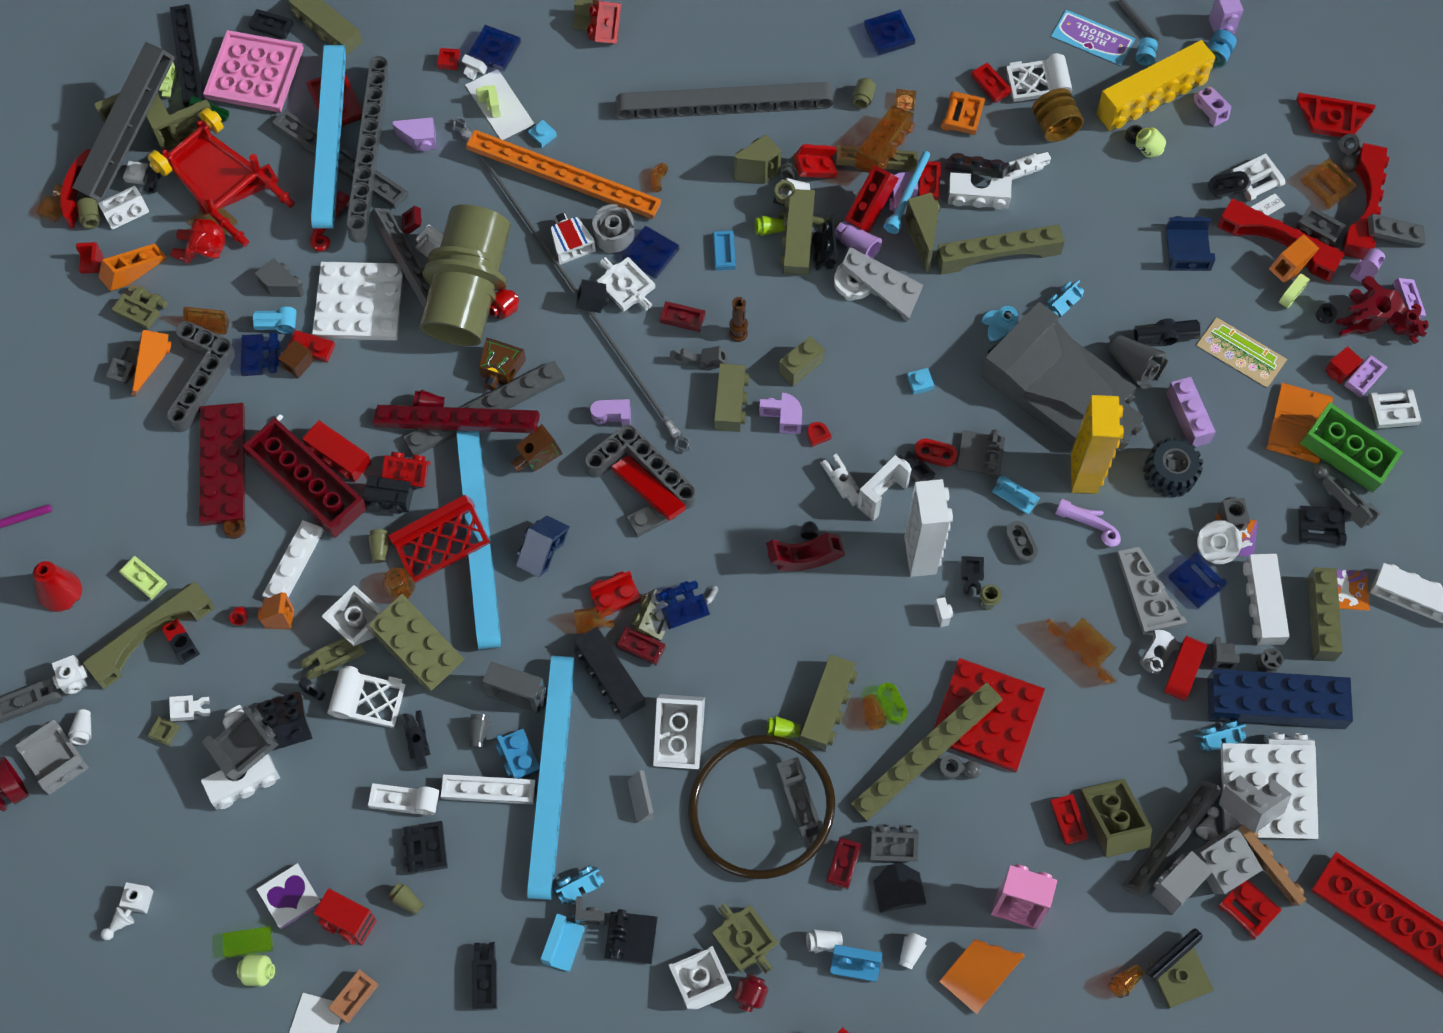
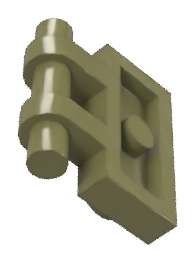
[112,285,168,330]

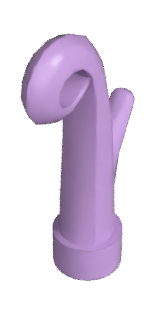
[1055,498,1121,547]

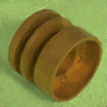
[1032,88,1084,142]

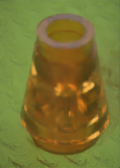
[863,694,887,730]
[1109,964,1144,998]

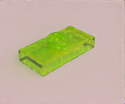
[223,926,273,958]

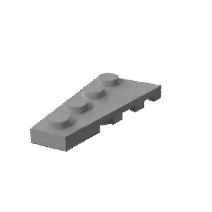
[840,247,923,321]
[1117,547,1188,635]

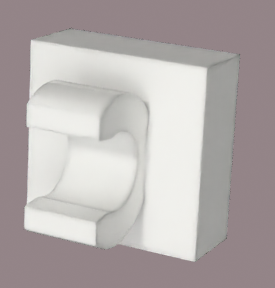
[462,54,487,80]

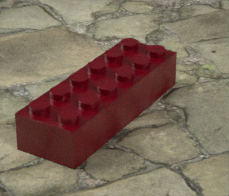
[243,418,367,538]

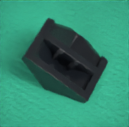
[873,863,926,913]

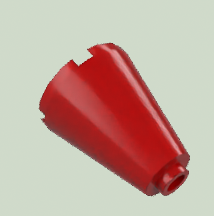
[33,561,82,612]

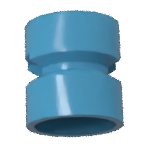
[1207,29,1237,68]

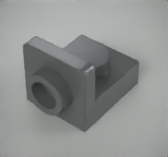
[571,896,605,926]

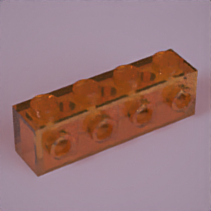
[855,105,915,173]

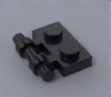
[402,821,448,875]

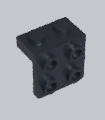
[257,692,312,751]

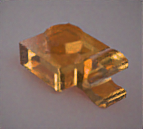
[36,184,62,223]

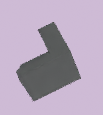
[1211,637,1240,670]

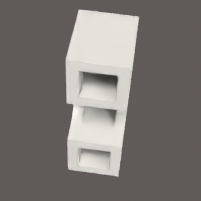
[948,173,1012,209]
[201,753,280,810]

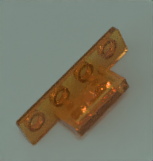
[1046,617,1118,683]

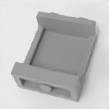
[15,720,89,795]

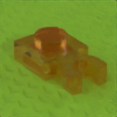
[574,607,615,634]

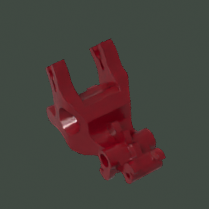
[1336,276,1429,344]

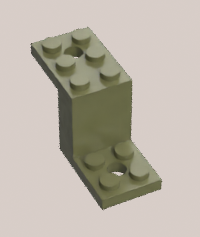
[94,92,212,151]

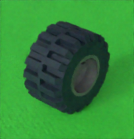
[1143,438,1203,497]

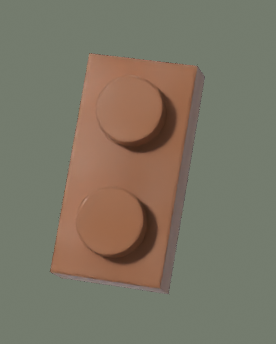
[328,969,379,1024]

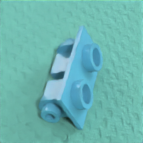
[1046,280,1084,318]
[992,475,1040,515]
[1195,720,1246,752]
[554,865,604,904]

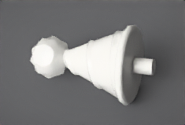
[1195,806,1220,840]
[101,907,134,941]

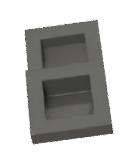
[106,342,139,384]

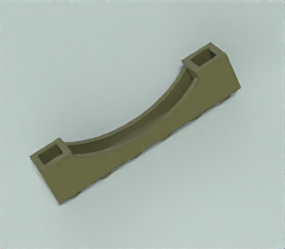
[936,224,1065,275]
[83,581,215,689]

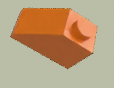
[258,592,294,630]

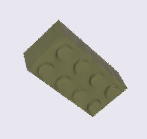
[366,594,465,692]

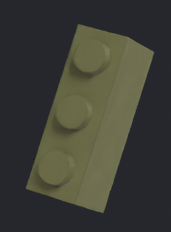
[714,363,749,432]

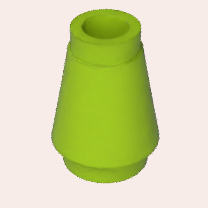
[755,216,786,236]
[766,716,801,738]

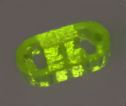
[877,682,908,725]

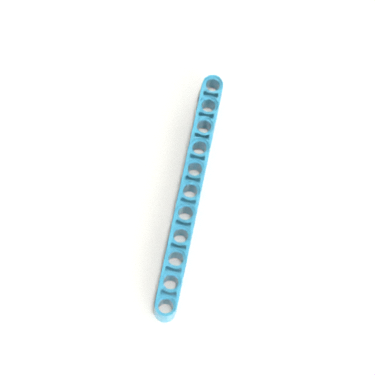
[311,45,346,229]
[457,430,501,650]
[527,656,575,900]

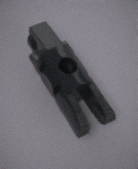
[401,710,430,770]

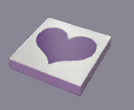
[257,863,320,929]

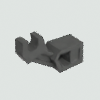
[670,346,728,370]

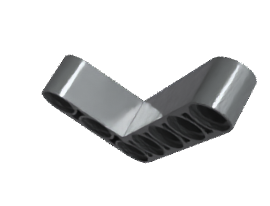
[167,321,236,432]
[585,425,696,509]

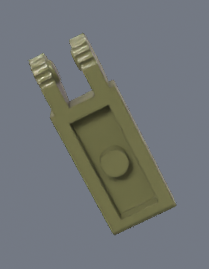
[300,638,366,680]

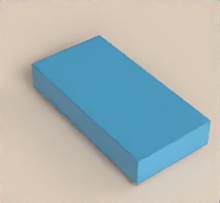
[713,230,736,271]

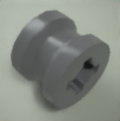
[1256,648,1284,673]

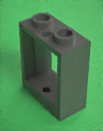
[483,661,547,713]

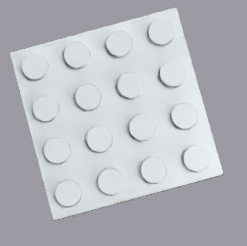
[312,262,404,340]
[1221,743,1319,839]

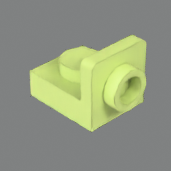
[476,85,501,117]

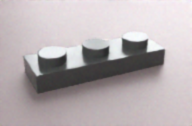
[1368,214,1425,247]

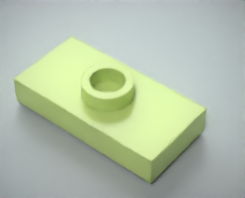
[119,555,167,600]

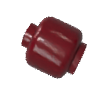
[734,974,768,1012]

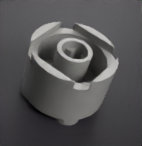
[592,204,635,254]

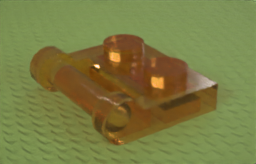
[1301,158,1357,209]

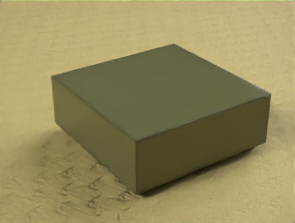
[147,716,180,747]

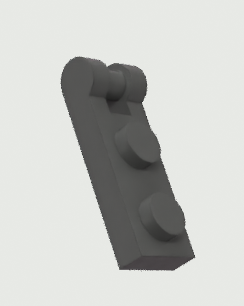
[0,678,63,723]

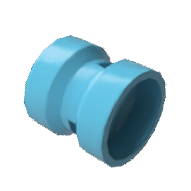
[1135,37,1158,66]

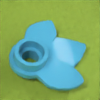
[981,306,1019,342]

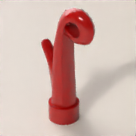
[310,191,350,252]

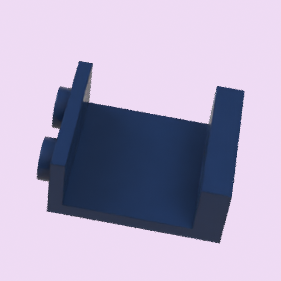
[1166,216,1215,271]

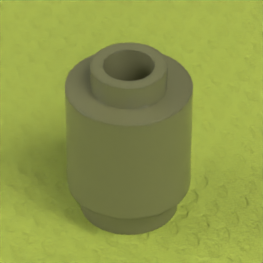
[852,78,876,109]
[76,197,101,229]

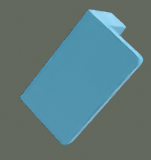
[541,914,585,972]

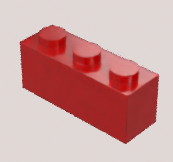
[845,165,899,233]
[302,420,372,482]

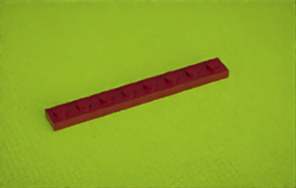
[372,405,540,433]

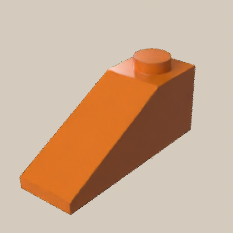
[98,243,167,291]
[131,330,171,396]

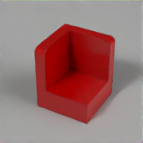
[76,242,103,274]

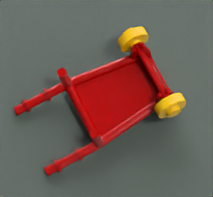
[147,107,295,247]

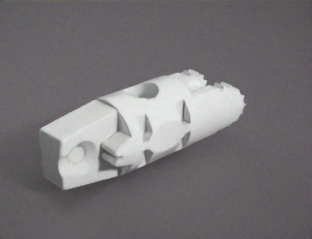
[1006,152,1051,180]
[820,453,859,507]

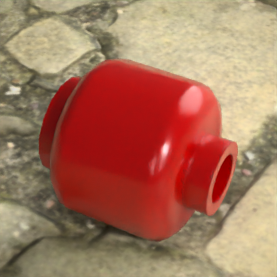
[489,289,519,320]

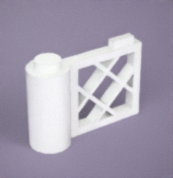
[1006,53,1073,102]
[327,666,406,728]

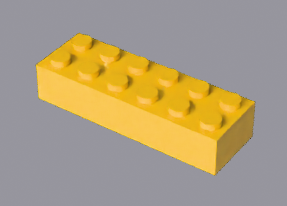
[1096,40,1215,131]
[1071,395,1124,494]

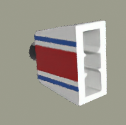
[551,213,596,265]

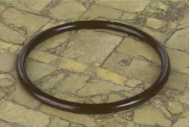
[688,735,835,879]

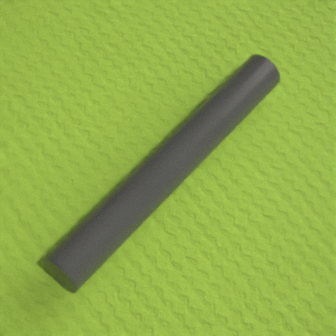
[1118,0,1159,42]

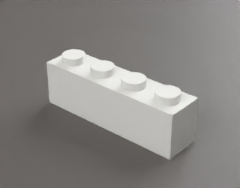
[1243,554,1290,645]
[1370,563,1443,623]

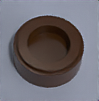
[223,520,246,539]

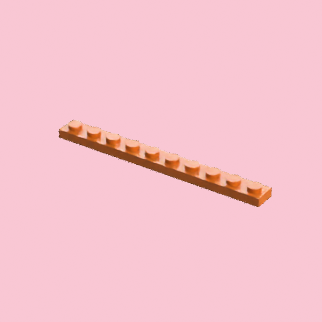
[466,130,661,219]

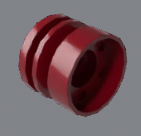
[0,756,29,812]

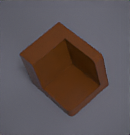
[278,340,314,379]

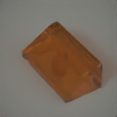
[183,307,230,335]

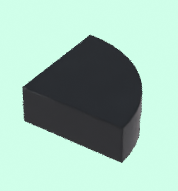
[299,677,326,701]

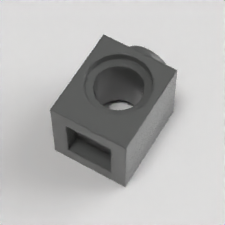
[1218,497,1250,531]

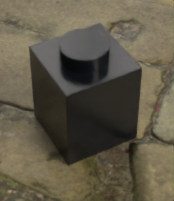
[576,279,609,313]

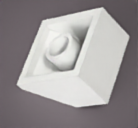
[322,585,383,646]

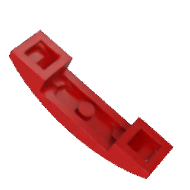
[60,149,91,229]

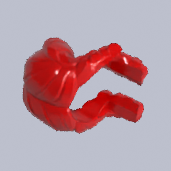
[170,218,225,264]

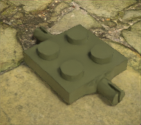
[712,903,779,974]

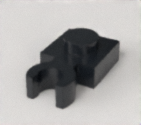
[898,451,935,483]
[961,556,984,595]

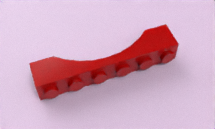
[1341,143,1389,259]
[1217,198,1345,282]

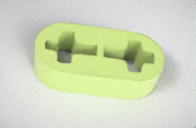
[1279,274,1310,309]

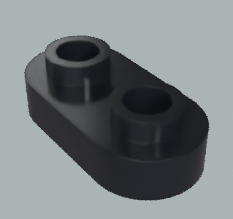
[1208,171,1251,197]

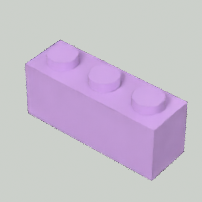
[1166,377,1216,447]

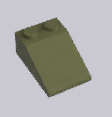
[905,193,940,272]
[1081,779,1152,858]

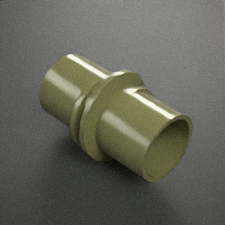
[419,204,511,346]

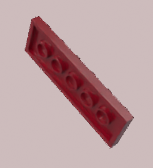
[199,403,245,526]

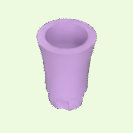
[835,221,882,258]

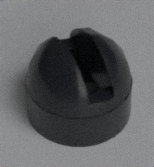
[801,521,818,540]

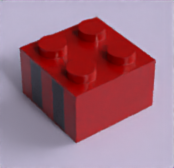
[313,888,377,945]

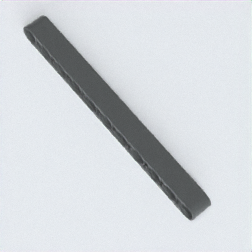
[347,56,389,243]
[616,82,834,120]

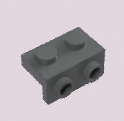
[1296,205,1346,247]

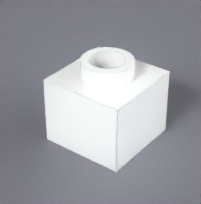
[119,882,153,914]

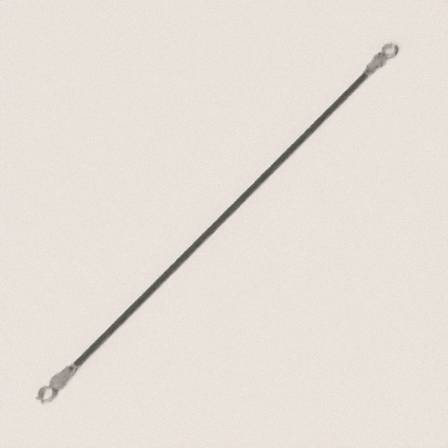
[453,116,690,453]

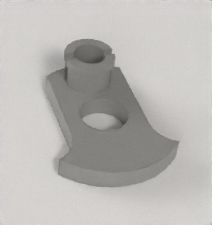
[1139,630,1179,674]

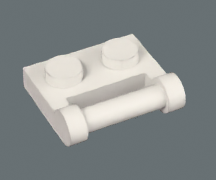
[1231,154,1285,201]
[1368,389,1421,429]

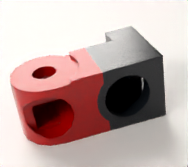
[161,618,200,665]

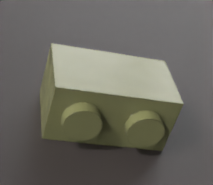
[779,336,825,386]

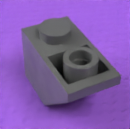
[254,258,304,297]

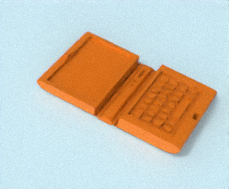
[1266,383,1333,464]

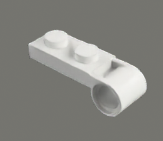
[368,783,439,815]

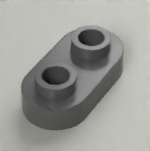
[1006,521,1038,563]

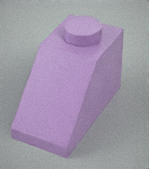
[393,117,437,151]

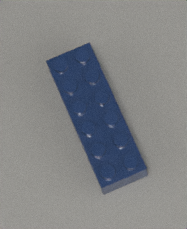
[1207,669,1353,729]

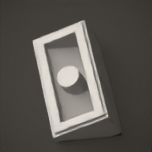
[628,770,654,823]

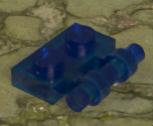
[240,332,280,376]
[656,580,710,630]

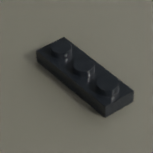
[945,153,1010,179]

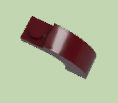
[766,532,845,571]

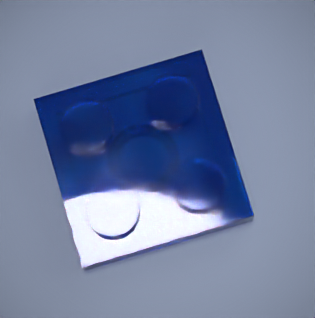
[864,9,915,56]
[468,25,521,72]
[622,225,679,279]

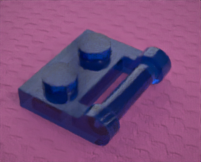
[1168,551,1229,609]

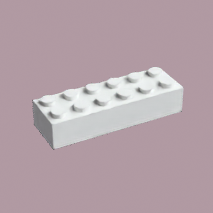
[904,479,953,577]

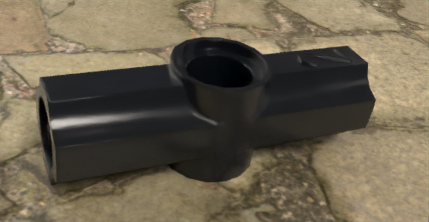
[1134,318,1201,346]

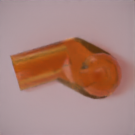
[649,163,668,192]

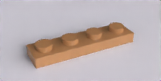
[1235,824,1307,906]

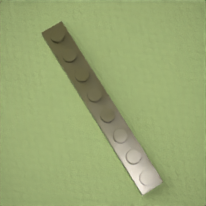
[851,682,1002,822]

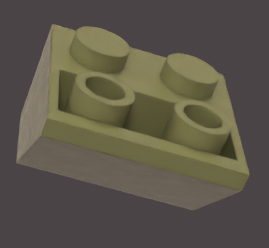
[734,135,782,184]

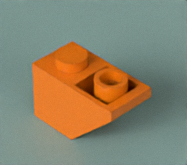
[1269,235,1319,283]

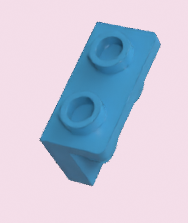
[495,729,540,779]
[830,944,883,982]

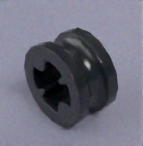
[1316,303,1337,324]

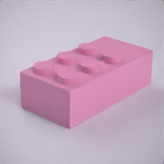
[991,864,1058,929]

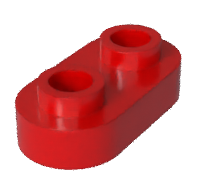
[914,438,958,467]

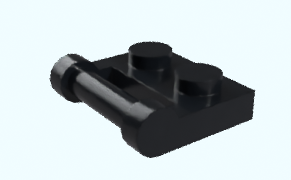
[1298,505,1347,546]

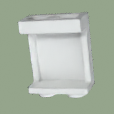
[857,455,912,521]

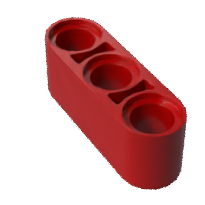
[1163,636,1207,701]

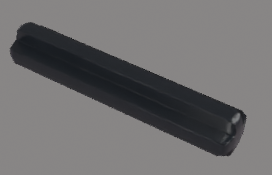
[1145,928,1203,982]

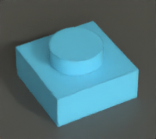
[528,120,557,148]
[907,368,934,395]

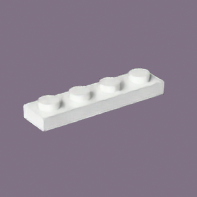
[262,520,324,599]
[441,774,536,805]

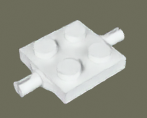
[596,257,655,312]

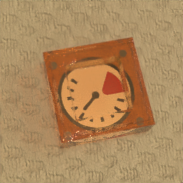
[894,89,916,111]

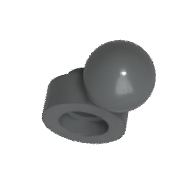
[1339,134,1362,171]
[938,755,981,779]

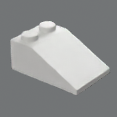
[653,694,705,769]

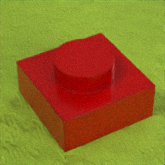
[437,48,460,70]

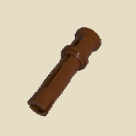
[729,297,748,342]

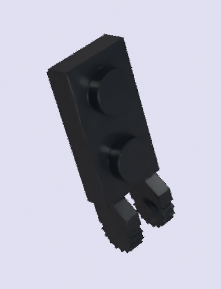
[472,942,497,1011]

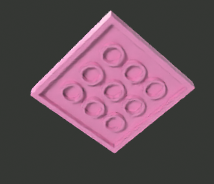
[203,30,304,113]

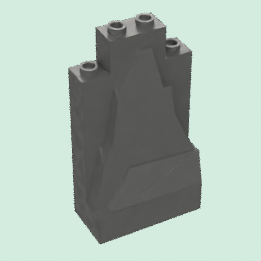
[981,302,1144,452]

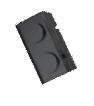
[363,476,414,514]

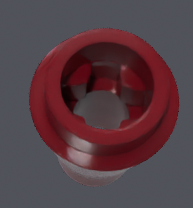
[413,389,445,407]

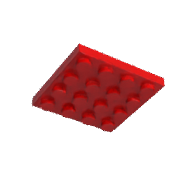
[933,658,1045,773]

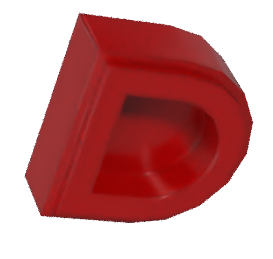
[806,422,832,447]

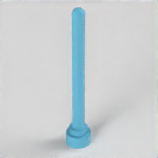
[883,151,930,234]

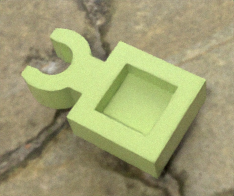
[159,63,177,98]

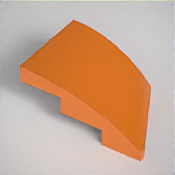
[939,939,1025,1014]

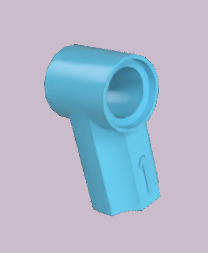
[253,306,297,334]

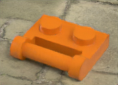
[941,91,985,135]

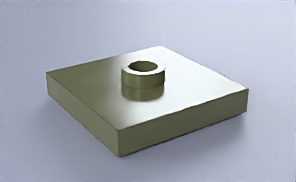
[1149,947,1214,1009]

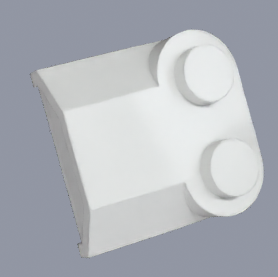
[669,946,732,1009]

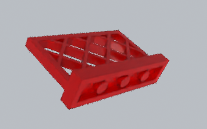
[388,495,490,584]

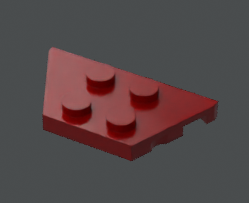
[1296,93,1376,138]

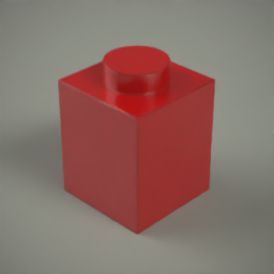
[1325,346,1363,385]

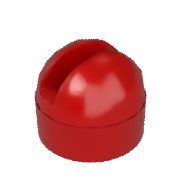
[229,606,248,626]

